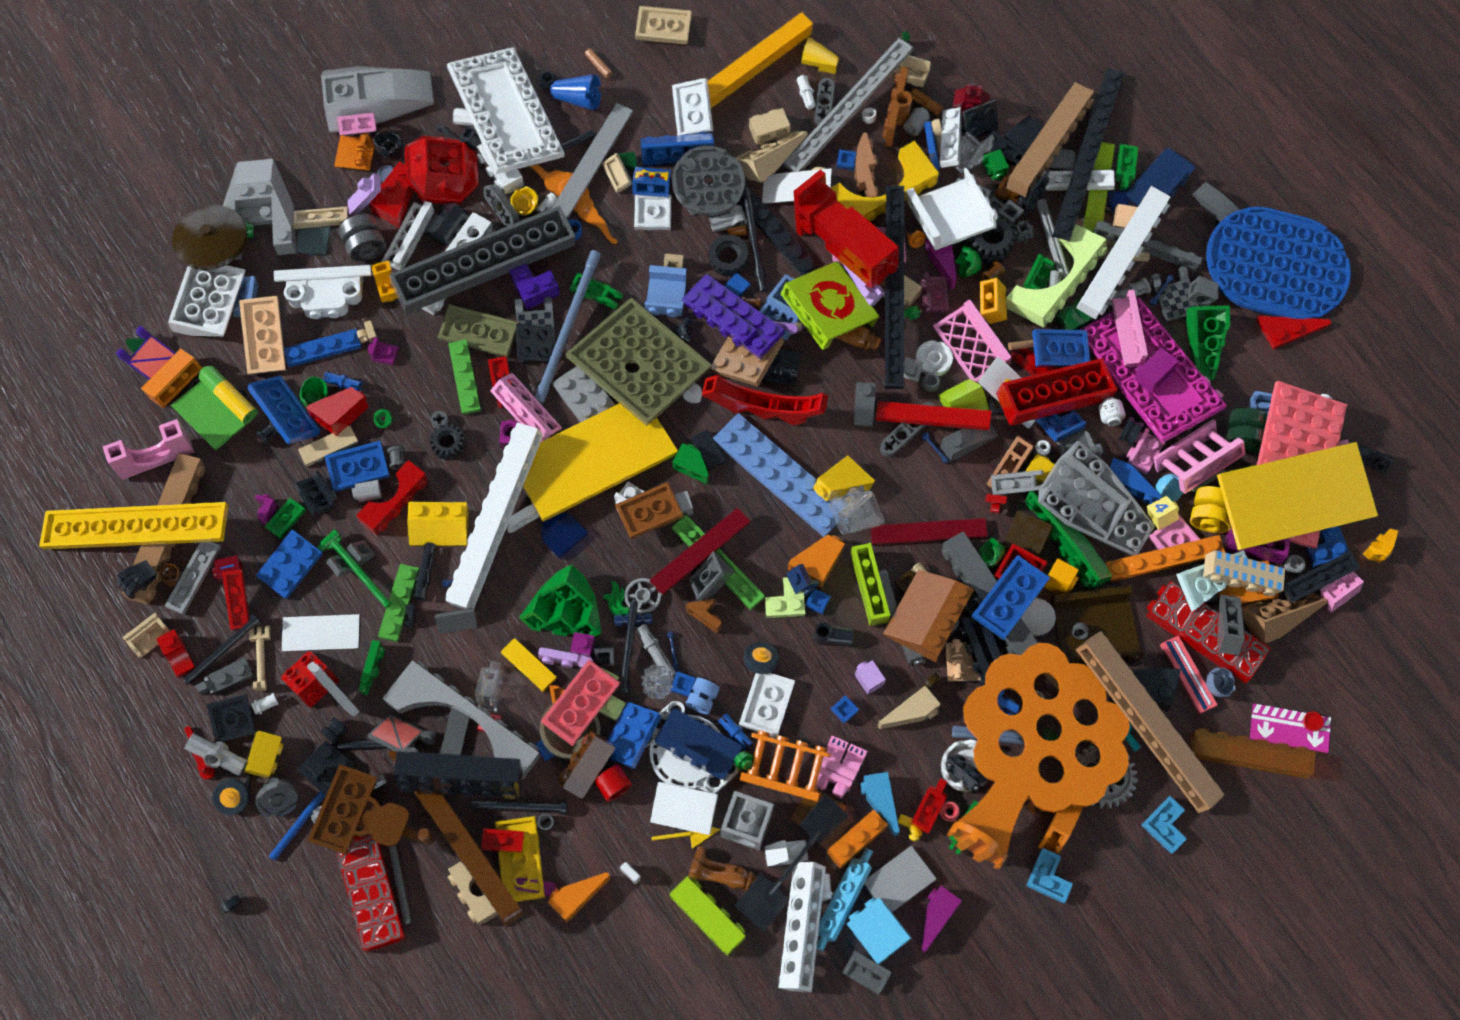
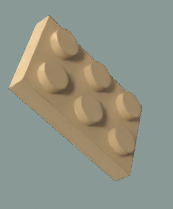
[635,6,691,44]

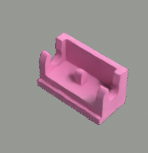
[337,113,377,135]
[1320,572,1364,613]

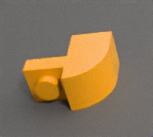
[371,260,398,303]

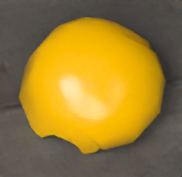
[510,186,538,216]

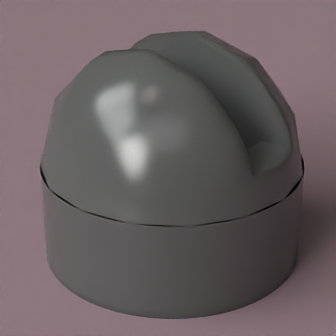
[1072,622,1089,640]
[537,814,554,830]

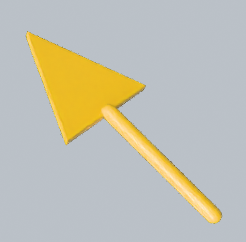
[652,827,720,849]

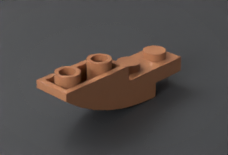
[855,133,879,197]

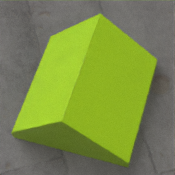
[937,379,989,410]

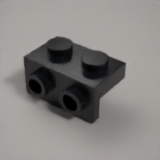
[294,470,337,517]

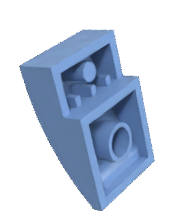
[759,274,800,341]

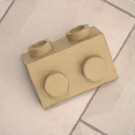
[889,55,931,87]

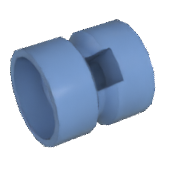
[686,678,720,714]

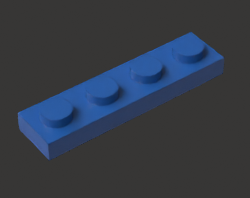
[284,329,362,368]

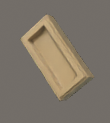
[602,153,633,193]

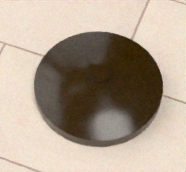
[172,205,247,270]

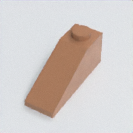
[987,435,1036,487]

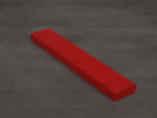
[876,401,992,430]

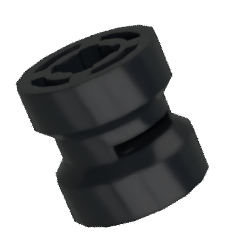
[320,717,348,745]

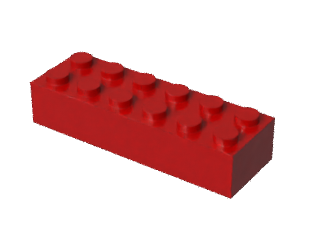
[996,358,1117,426]

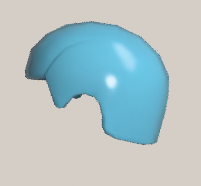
[1155,474,1183,501]

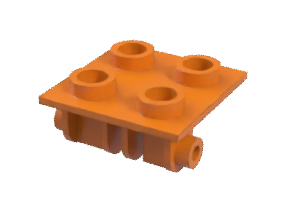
[334,132,374,171]

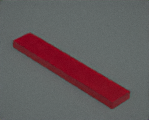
[649,507,750,596]
[870,518,987,546]

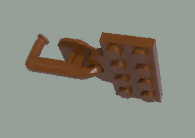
[307,765,434,856]

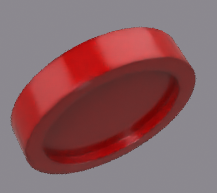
[1303,711,1324,732]

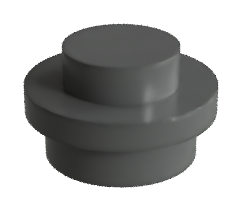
[922,373,941,392]

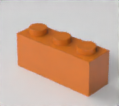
[141,349,202,408]
[827,809,887,869]

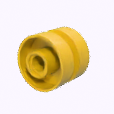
[1190,486,1231,533]

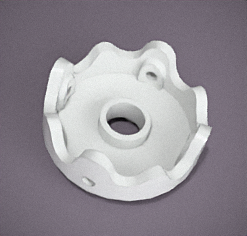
[941,740,987,792]

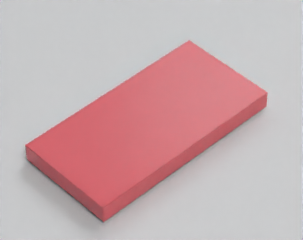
[541,659,620,746]

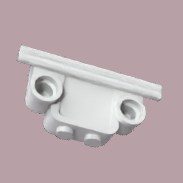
[274,265,371,319]

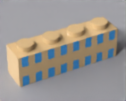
[1203,550,1285,596]

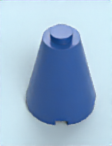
[550,74,602,110]

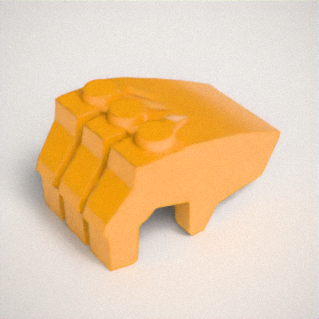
[1363,529,1398,563]

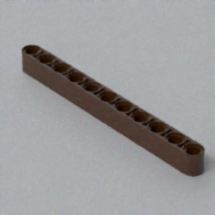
[388,750,524,927]

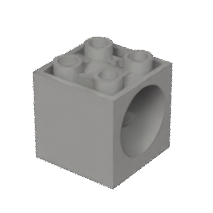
[721,791,774,850]

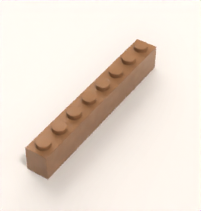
[1007,82,1094,197]
[122,453,205,605]

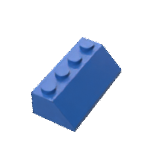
[641,133,714,166]

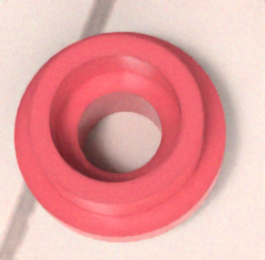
[940,801,960,822]

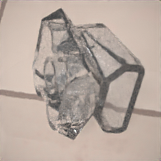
[829,485,885,535]

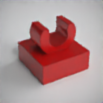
[985,494,1007,513]

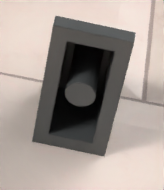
[854,382,876,427]

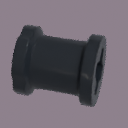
[256,421,280,445]

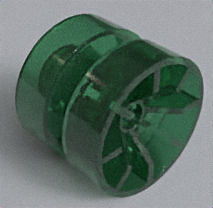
[1226,408,1268,454]

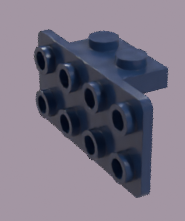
[1126,148,1195,206]
[655,709,742,780]

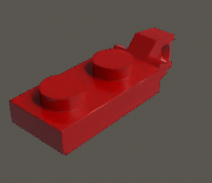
[910,778,947,834]

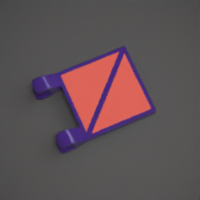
[116,326,176,380]

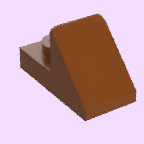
[686,599,722,634]

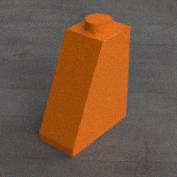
[788,535,845,587]
[1038,805,1083,855]

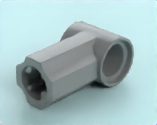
[709,205,748,233]

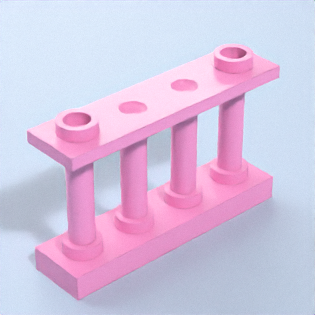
[1154,419,1245,494]

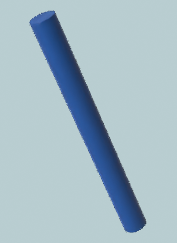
[269,791,326,861]

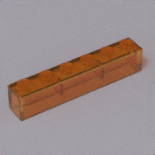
[1189,728,1316,779]

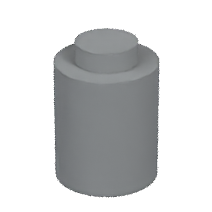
[903,108,930,136]
[352,480,382,502]

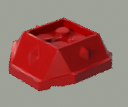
[405,135,479,206]

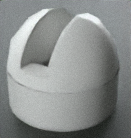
[862,108,876,124]

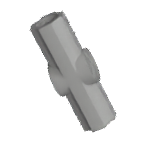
[185,734,247,776]

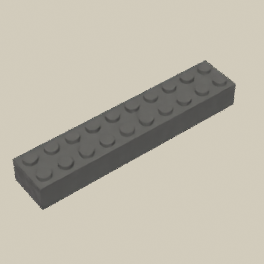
[389,206,576,314]

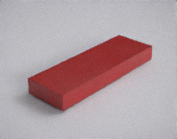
[222,569,250,630]

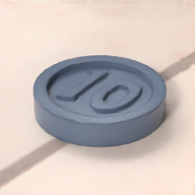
[377,165,394,182]

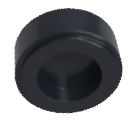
[220,895,242,913]

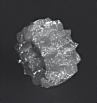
[641,665,674,699]

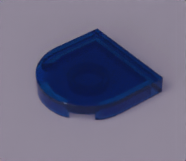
[541,513,588,559]

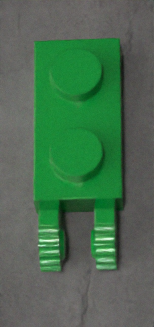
[570,273,623,309]

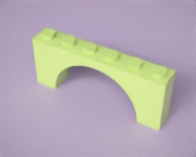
[1006,225,1107,328]

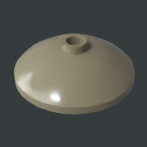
[540,703,600,759]

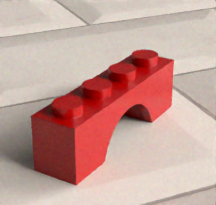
[356,460,428,535]

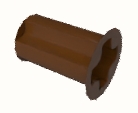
[727,225,747,237]

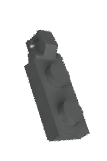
[196,658,254,695]

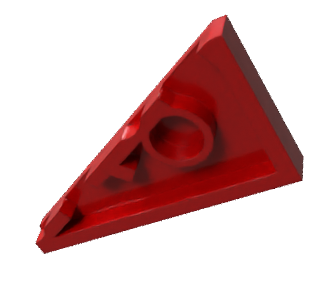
[1256,316,1331,350]

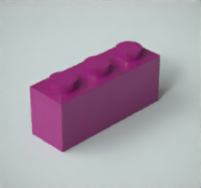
[1224,527,1290,564]

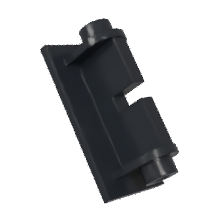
[1357,443,1393,473]
[946,754,988,792]

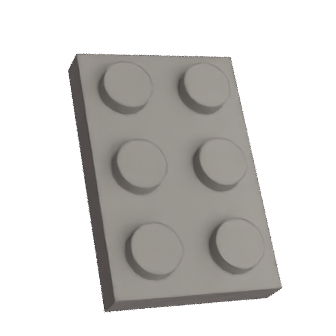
[552,366,615,422]

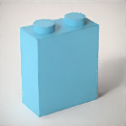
[847,897,912,964]

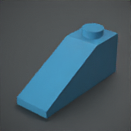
[860,772,899,836]

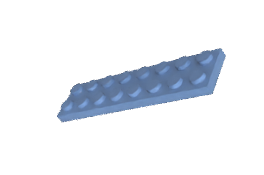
[713,413,851,537]

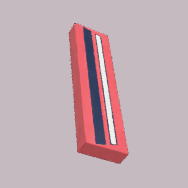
[1160,636,1218,714]

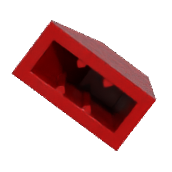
[306,387,369,437]

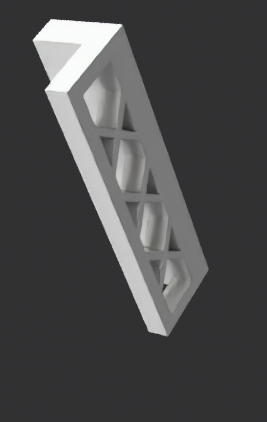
[382,201,434,270]

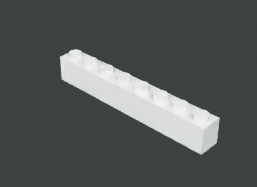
[1076,186,1170,319]

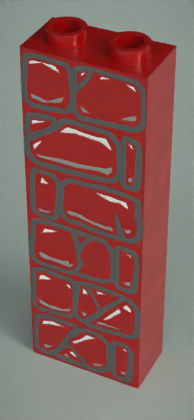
[1146,581,1271,684]
[336,835,406,953]

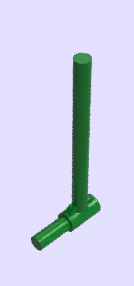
[317,529,392,609]

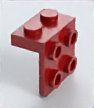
[281,651,339,708]

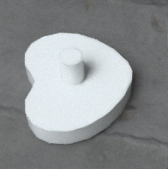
[683,384,702,403]

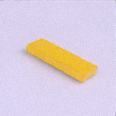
[501,638,557,692]

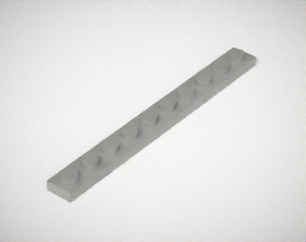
[784,38,913,172]

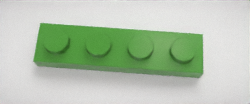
[448,339,481,415]
[378,564,419,643]

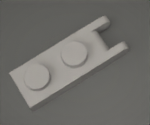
[991,470,1043,495]

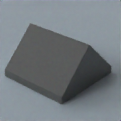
[689,551,735,601]

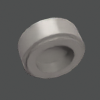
[1284,555,1305,575]

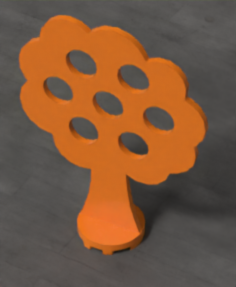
[947,643,1130,869]

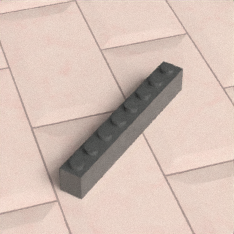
[942,531,1038,655]

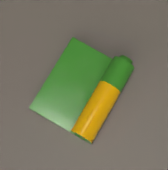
[171,366,258,451]

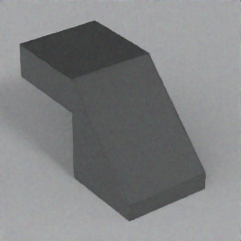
[990,196,1024,224]
[326,540,375,577]

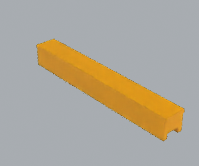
[708,12,813,108]

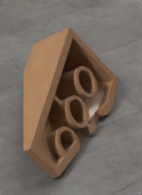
[1242,593,1327,643]

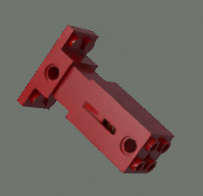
[793,169,898,289]

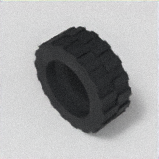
[708,234,749,277]

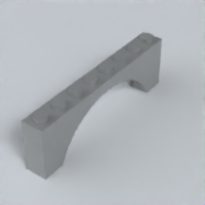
[382,661,541,779]

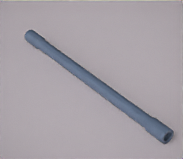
[534,250,601,404]

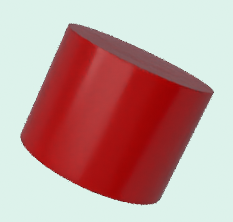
[594,765,632,802]

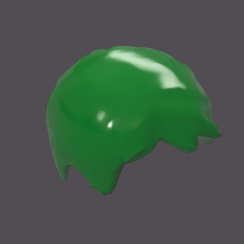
[955,246,981,278]
[300,376,328,407]
[979,538,1006,569]

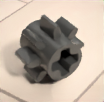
[1012,220,1034,243]

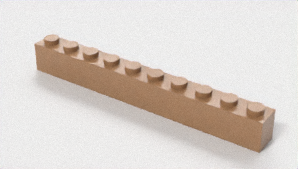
[1076,632,1224,813]

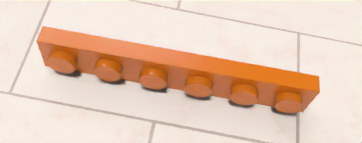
[1105,535,1225,582]

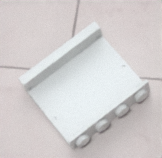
[906,168,998,250]

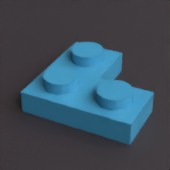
[1141,796,1186,854]
[1026,848,1073,904]

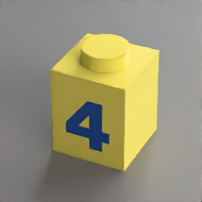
[1147,496,1179,530]

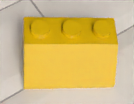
[407,502,470,546]

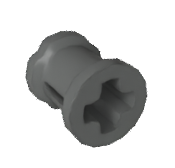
[387,446,406,470]

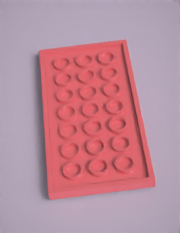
[1257,381,1347,549]

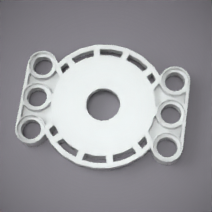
[646,701,739,794]

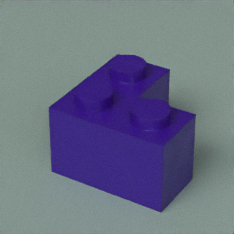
[509,263,560,310]

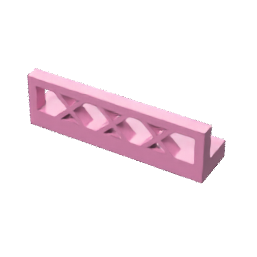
[1111,290,1148,367]
[491,373,562,442]

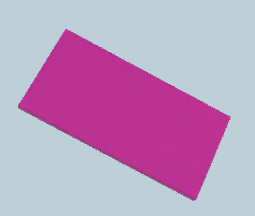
[1079,298,1227,443]

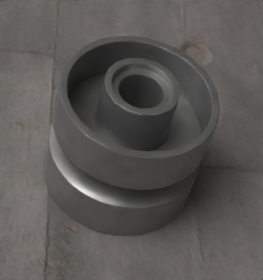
[339,214,386,262]

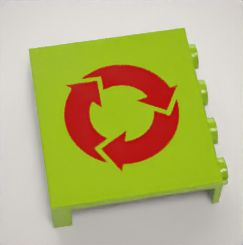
[781,261,879,350]

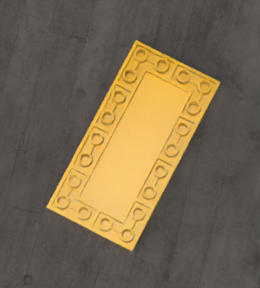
[523,403,678,522]
[1217,442,1378,550]

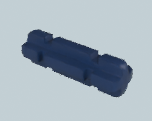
[614,613,653,626]

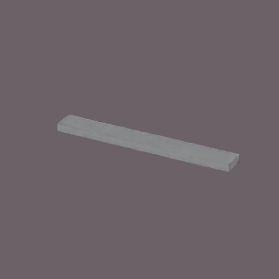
[552,103,633,219]

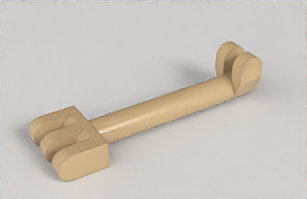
[249,626,271,692]

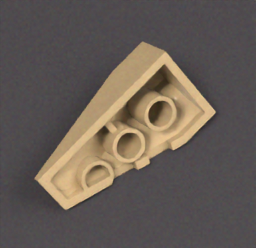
[736,131,808,183]

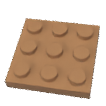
[710,337,784,387]

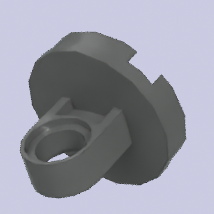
[256,777,298,817]

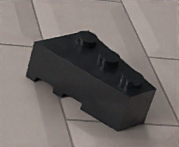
[1131,669,1181,712]

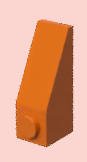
[548,872,611,922]

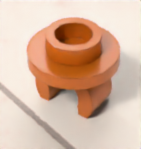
[907,229,926,248]

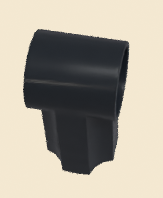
[813,622,853,647]

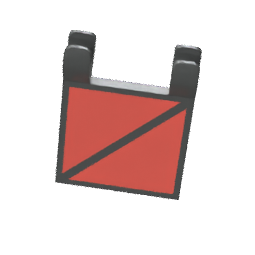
[368,714,436,752]

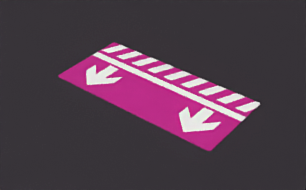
[1250,704,1331,753]

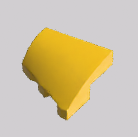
[802,37,839,74]

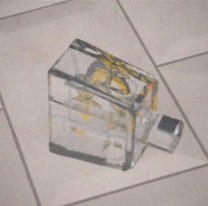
[475,661,503,712]

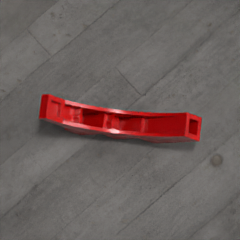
[702,375,829,426]

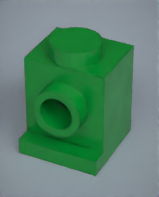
[982,150,1009,181]

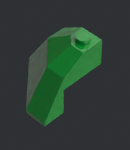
[519,564,602,637]

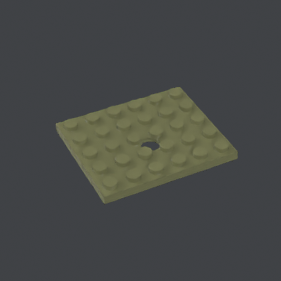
[566,298,712,426]

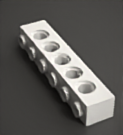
[421,212,494,315]
[779,862,826,992]

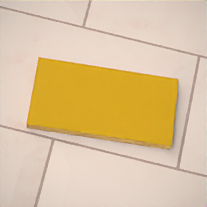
[495,816,545,902]

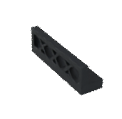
[1279,550,1361,604]

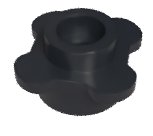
[539,71,556,89]

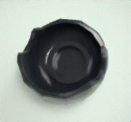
[373,131,402,157]

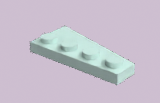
[1176,550,1247,611]

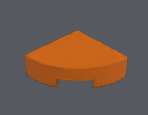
[549,686,565,704]

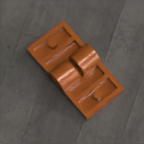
[882,67,912,147]

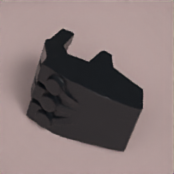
[116,560,157,599]

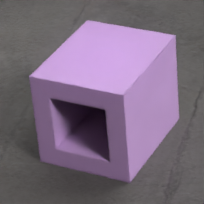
[855,660,886,695]

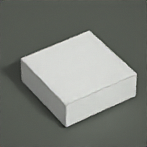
[620,862,640,885]

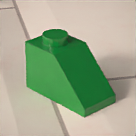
[672,443,709,484]

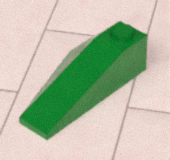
[1186,306,1230,381]

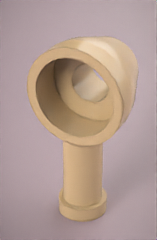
[931,119,942,153]

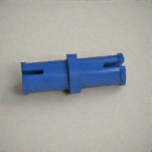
[323,371,363,391]
[718,713,754,751]

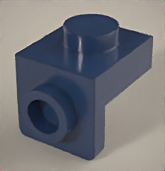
[786,564,820,595]

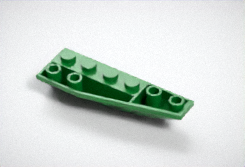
[1026,491,1113,590]

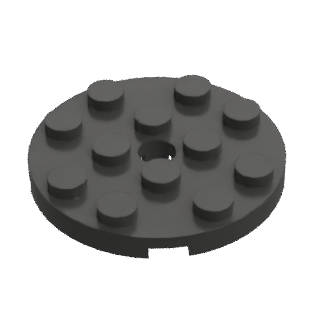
[672,146,745,216]

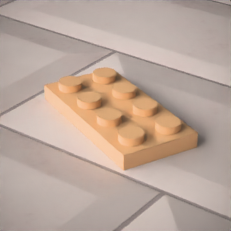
[239,296,286,375]

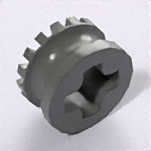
[431,411,449,429]

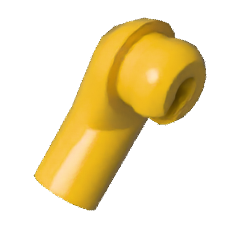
[898,814,922,841]

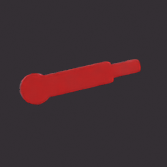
[184,726,216,780]

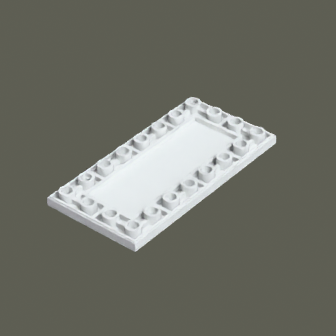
[447,47,564,174]

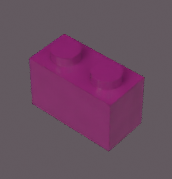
[1135,348,1179,394]

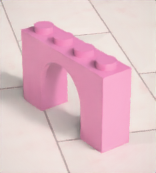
[103,419,195,480]

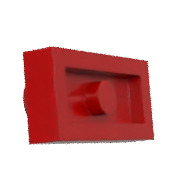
[481,829,525,853]

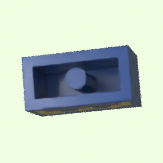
[633,167,671,198]

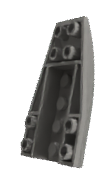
[321,66,434,133]
[1038,441,1155,556]

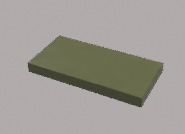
[437,304,519,358]

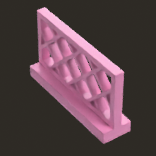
[933,300,1011,383]

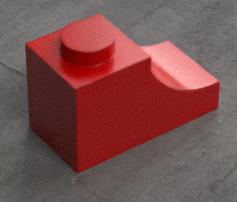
[156,629,196,678]

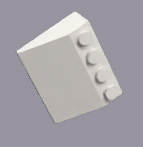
[168,265,245,337]

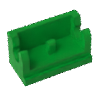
[1023,254,1055,290]

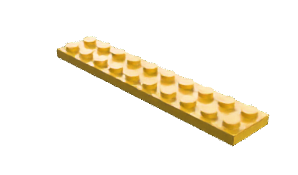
[39,502,229,549]

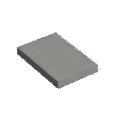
[307,661,359,716]
[864,846,936,912]

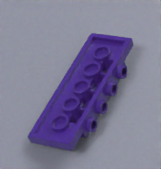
[681,274,785,359]

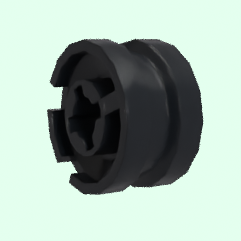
[1118,417,1144,447]

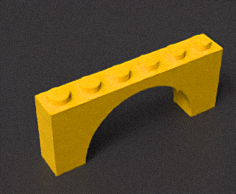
[831,141,939,221]

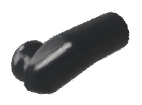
[677,317,693,344]

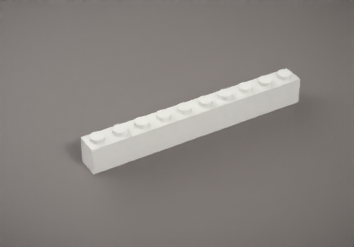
[445,422,543,609]

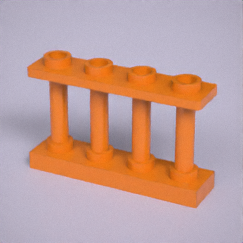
[740,730,832,801]

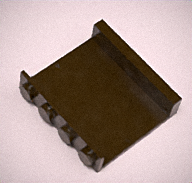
[1051,585,1145,665]

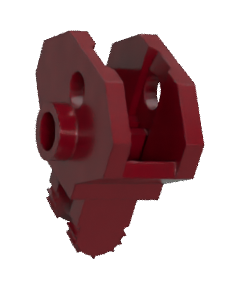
[952,83,990,115]

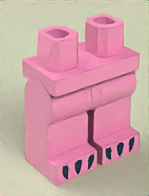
[816,736,867,799]

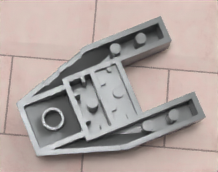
[223,159,296,260]

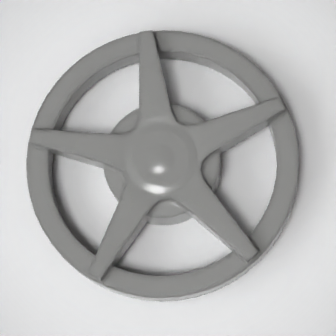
[624,578,661,614]

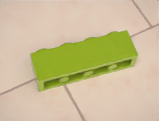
[850,543,890,626]
[670,877,745,956]

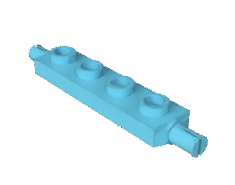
[816,848,873,952]

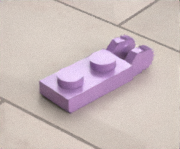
[538,647,593,670]

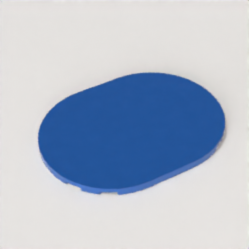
[1206,207,1351,319]

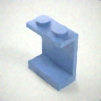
[645,265,687,317]

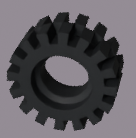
[430,423,466,460]

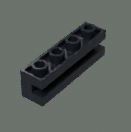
[958,617,1010,691]

